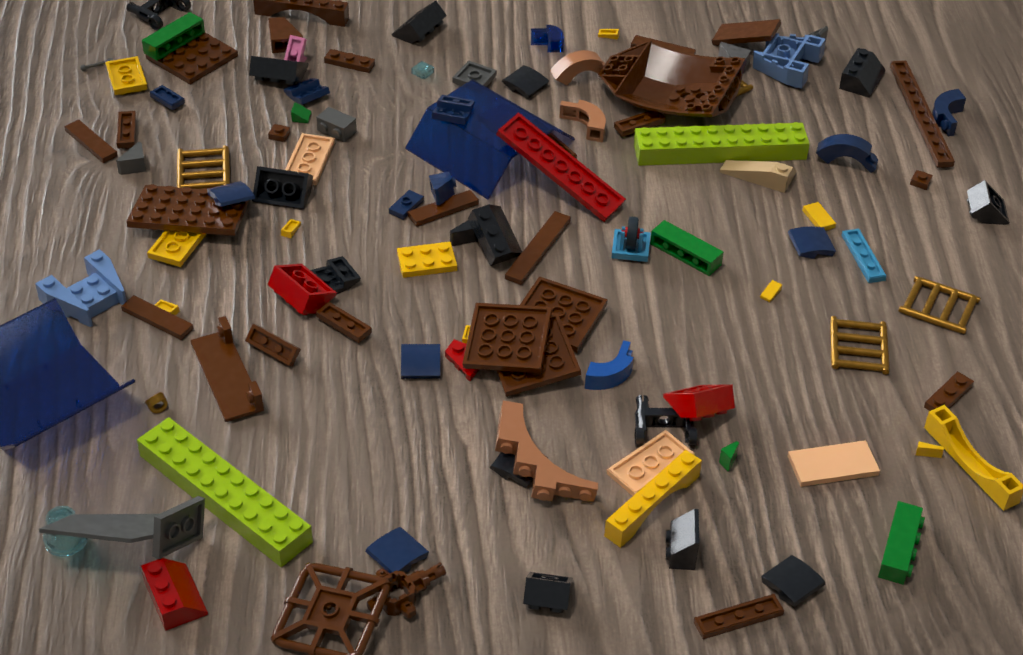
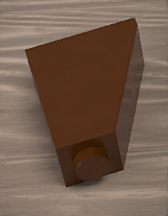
[268,17,303,53]

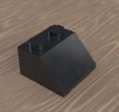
[967,180,1010,225]
[665,509,699,570]
[523,572,573,613]

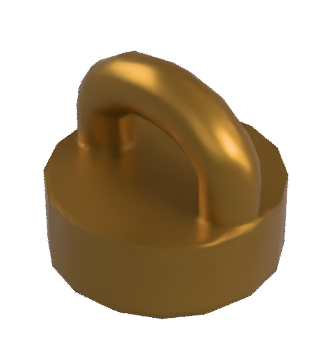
[145,392,168,413]

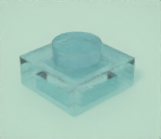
[411,61,434,79]

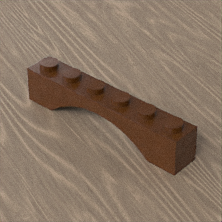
[253,0,349,27]

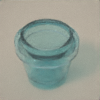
[43,506,88,556]

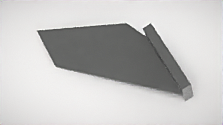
[39,496,205,559]

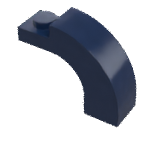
[932,89,966,137]
[816,134,878,173]

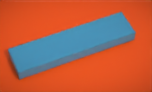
[841,229,887,283]

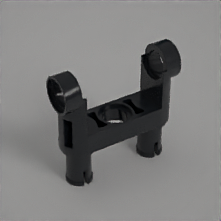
[126,0,191,30]
[634,395,697,446]

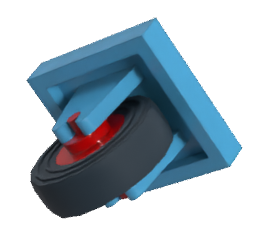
[611,217,651,262]

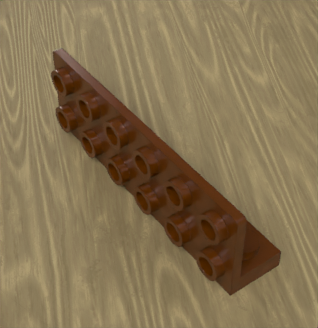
[191,316,264,422]

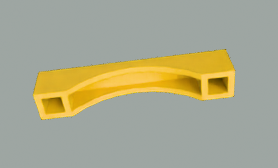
[924,405,1023,511]
[604,450,702,548]

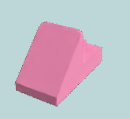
[284,35,307,62]

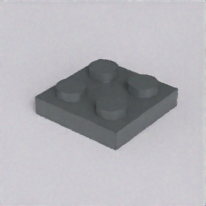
[452,61,497,92]

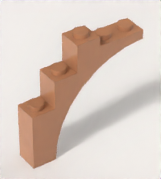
[495,400,598,502]

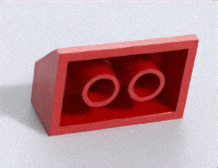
[268,264,337,315]
[663,384,735,421]
[141,558,208,631]

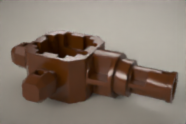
[367,562,446,618]

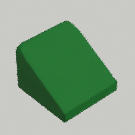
[291,102,312,123]
[719,441,739,471]

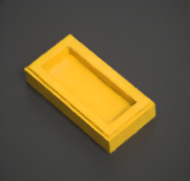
[802,202,836,231]

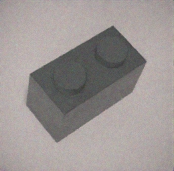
[316,107,357,142]

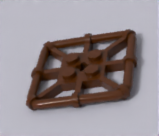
[271,562,391,655]

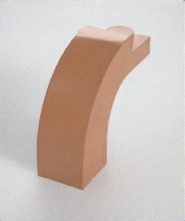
[550,50,605,85]
[559,100,606,142]

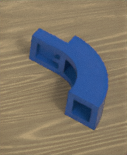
[585,340,634,390]

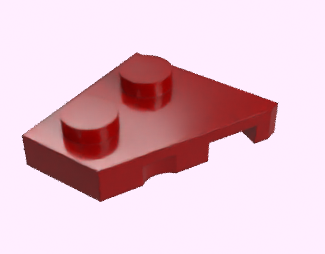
[445,339,479,381]

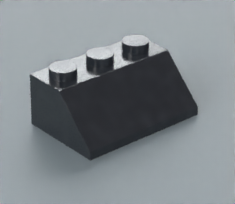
[391,0,447,44]
[839,48,886,98]
[249,56,309,85]
[252,166,313,209]
[468,204,522,266]

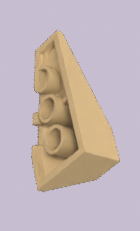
[720,160,796,193]

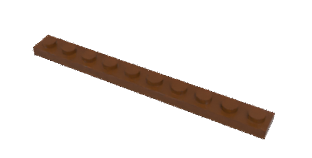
[890,60,955,168]

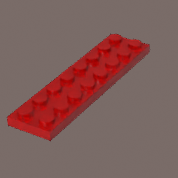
[496,112,626,222]

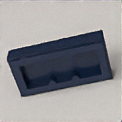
[150,85,185,111]
[389,190,424,220]

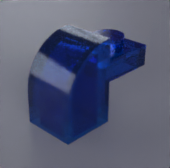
[530,25,564,53]

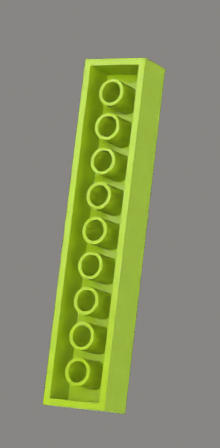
[634,122,810,166]
[137,417,313,568]

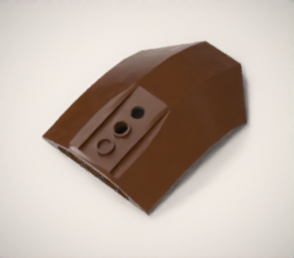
[598,39,746,117]

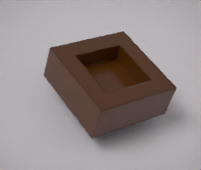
[268,124,290,142]
[910,170,933,190]

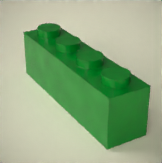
[142,12,205,61]
[650,220,724,276]
[878,501,925,585]

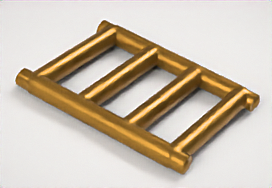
[177,145,230,189]
[898,276,981,334]
[830,316,890,375]

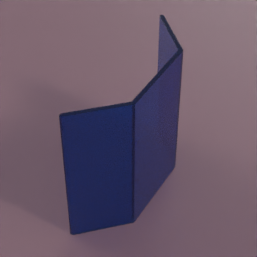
[405,79,575,200]
[0,298,135,450]

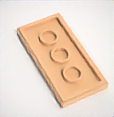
[285,133,335,185]
[607,430,695,496]
[788,440,880,487]

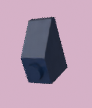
[429,172,457,205]

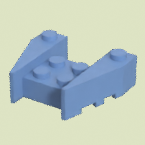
[753,33,826,89]
[35,249,126,327]

